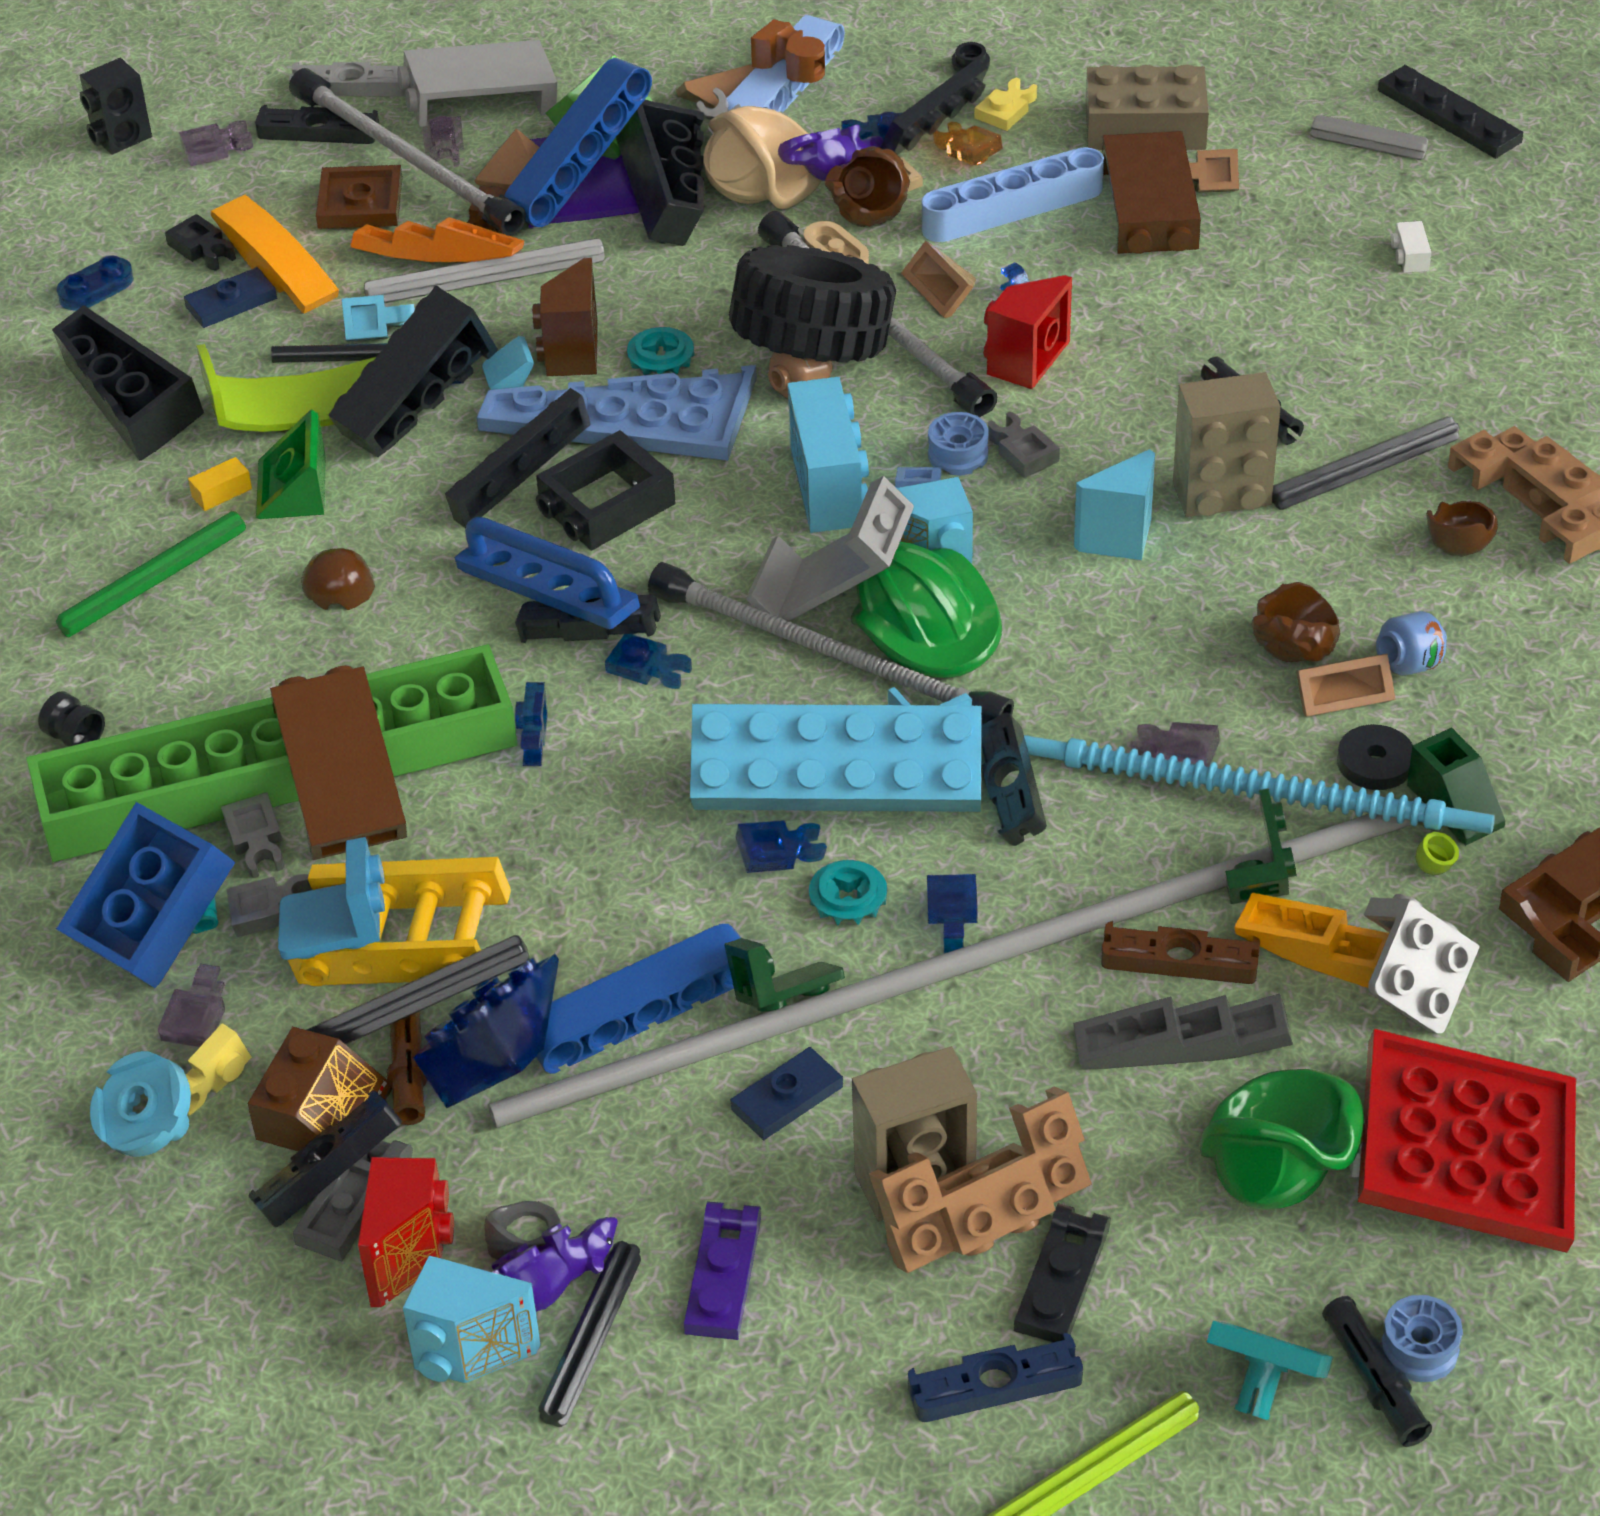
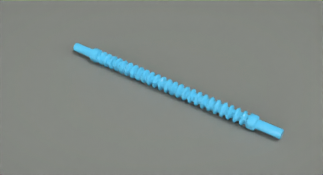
[1024,735,1495,834]

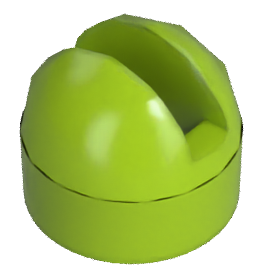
[1415,832,1459,876]

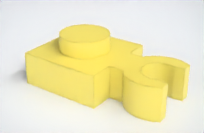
[974,77,1037,131]
[185,1023,252,1116]

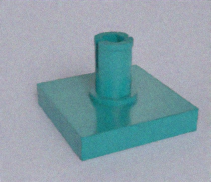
[1207,1321,1333,1420]

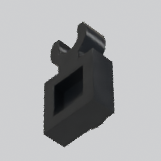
[165,214,236,271]

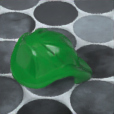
[851,542,1002,679]
[1200,1069,1364,1210]

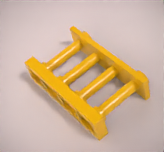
[287,857,511,986]

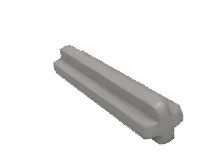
[1311,115,1428,160]

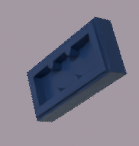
[184,267,277,328]
[730,1047,843,1141]

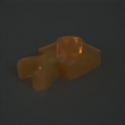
[933,122,1003,165]

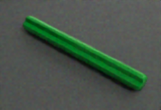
[56,511,246,637]

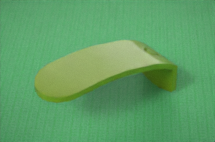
[196,344,376,432]

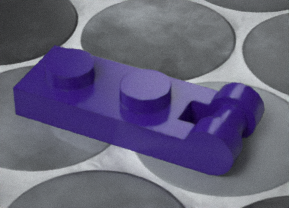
[684,1201,761,1340]

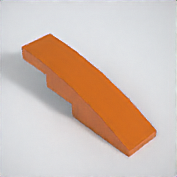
[351,217,525,262]

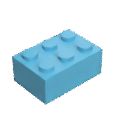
[787,377,869,533]

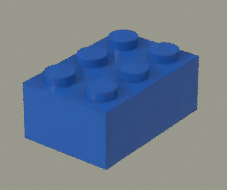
[56,802,236,988]

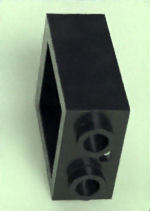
[536,430,676,551]

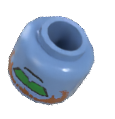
[1376,611,1447,676]

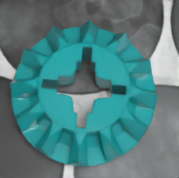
[627,327,694,375]
[809,860,887,925]

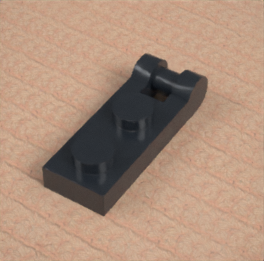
[1014,1203,1111,1343]

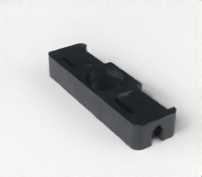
[255,105,380,144]
[515,594,661,643]
[981,713,1047,846]
[249,1091,402,1227]

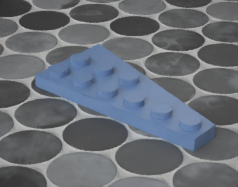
[477,365,757,461]

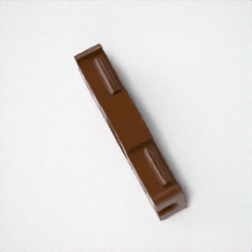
[1101,921,1260,984]

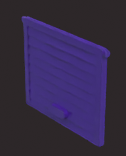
[528,137,640,228]

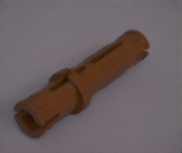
[387,1011,428,1125]

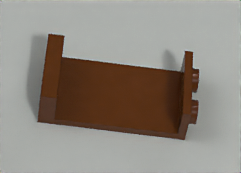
[1102,131,1201,254]
[270,665,407,860]

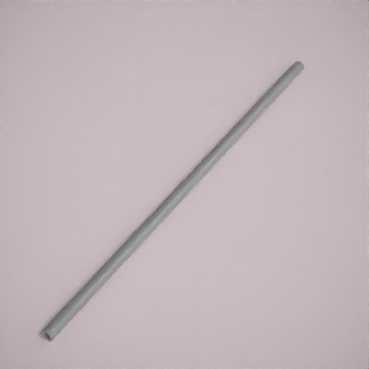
[488,814,1411,1128]

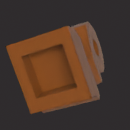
[751,19,825,83]

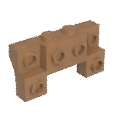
[1448,426,1600,564]
[869,1086,1092,1273]

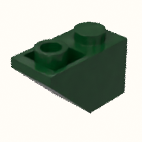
[1407,727,1506,846]

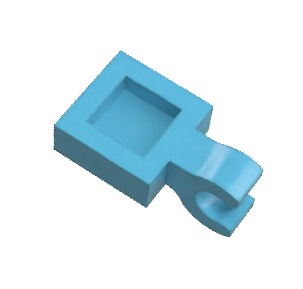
[342,295,415,342]

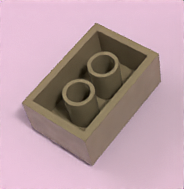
[1086,64,1209,150]
[1173,372,1281,517]
[852,1046,977,1222]

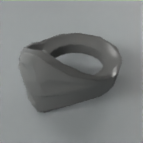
[484,1201,561,1260]

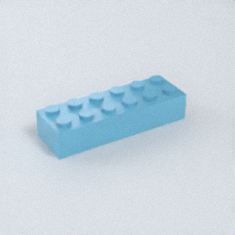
[690,704,981,812]

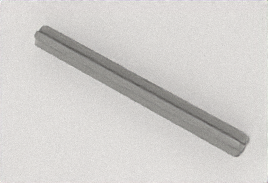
[364,238,605,303]

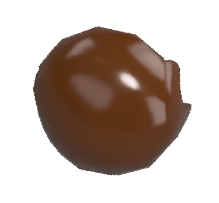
[1426,501,1498,557]
[301,548,375,610]

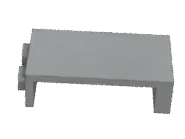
[397,40,558,127]
[746,476,914,621]

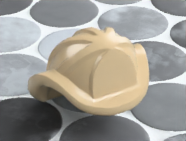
[703,106,822,209]

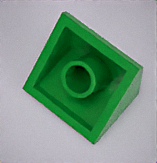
[256,409,326,519]

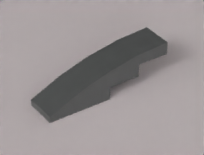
[1073,993,1293,1069]

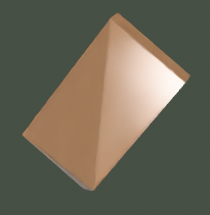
[676,64,755,109]
[475,128,540,189]
[901,240,976,318]
[1296,654,1396,717]

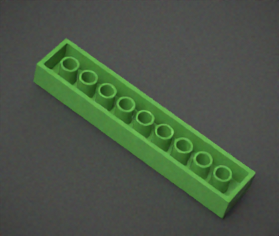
[26,644,518,862]

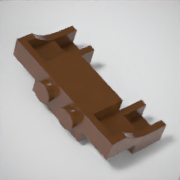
[1499,827,1600,982]

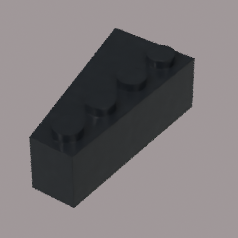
[616,100,704,246]
[328,286,498,457]
[52,305,204,461]

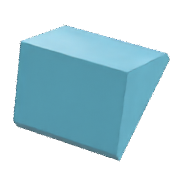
[1074,449,1155,560]

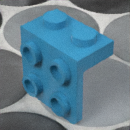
[278,837,385,960]

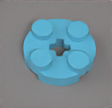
[90,1051,191,1157]

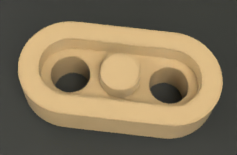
[804,221,869,264]

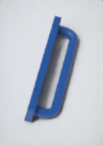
[454,517,640,629]

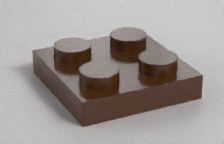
[316,165,403,229]

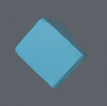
[482,336,534,390]

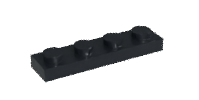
[881,58,989,155]
[1378,65,1524,159]
[445,388,591,528]

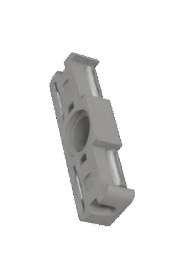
[289,62,406,96]

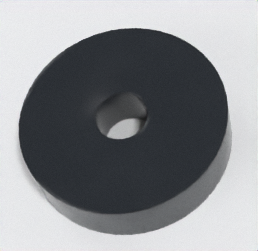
[1337,724,1413,790]

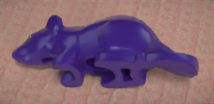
[778,125,884,181]
[491,1217,618,1312]

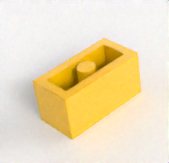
[188,457,252,511]

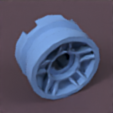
[928,412,989,476]
[1381,1295,1463,1382]

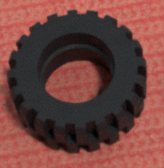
[729,245,896,363]

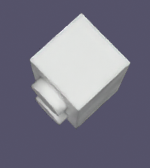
[1391,221,1431,273]

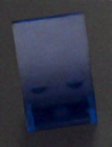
[413,954,559,1108]

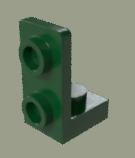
[1225,788,1297,904]
[724,938,845,1012]

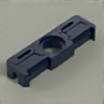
[908,1333,1083,1422]

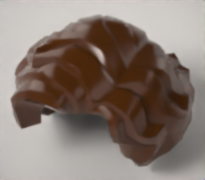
[825,146,910,227]
[1251,582,1341,662]

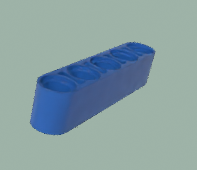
[505,58,652,227]
[519,924,741,1074]

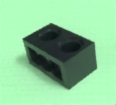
[79,57,152,155]

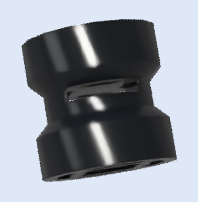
[38,691,105,747]

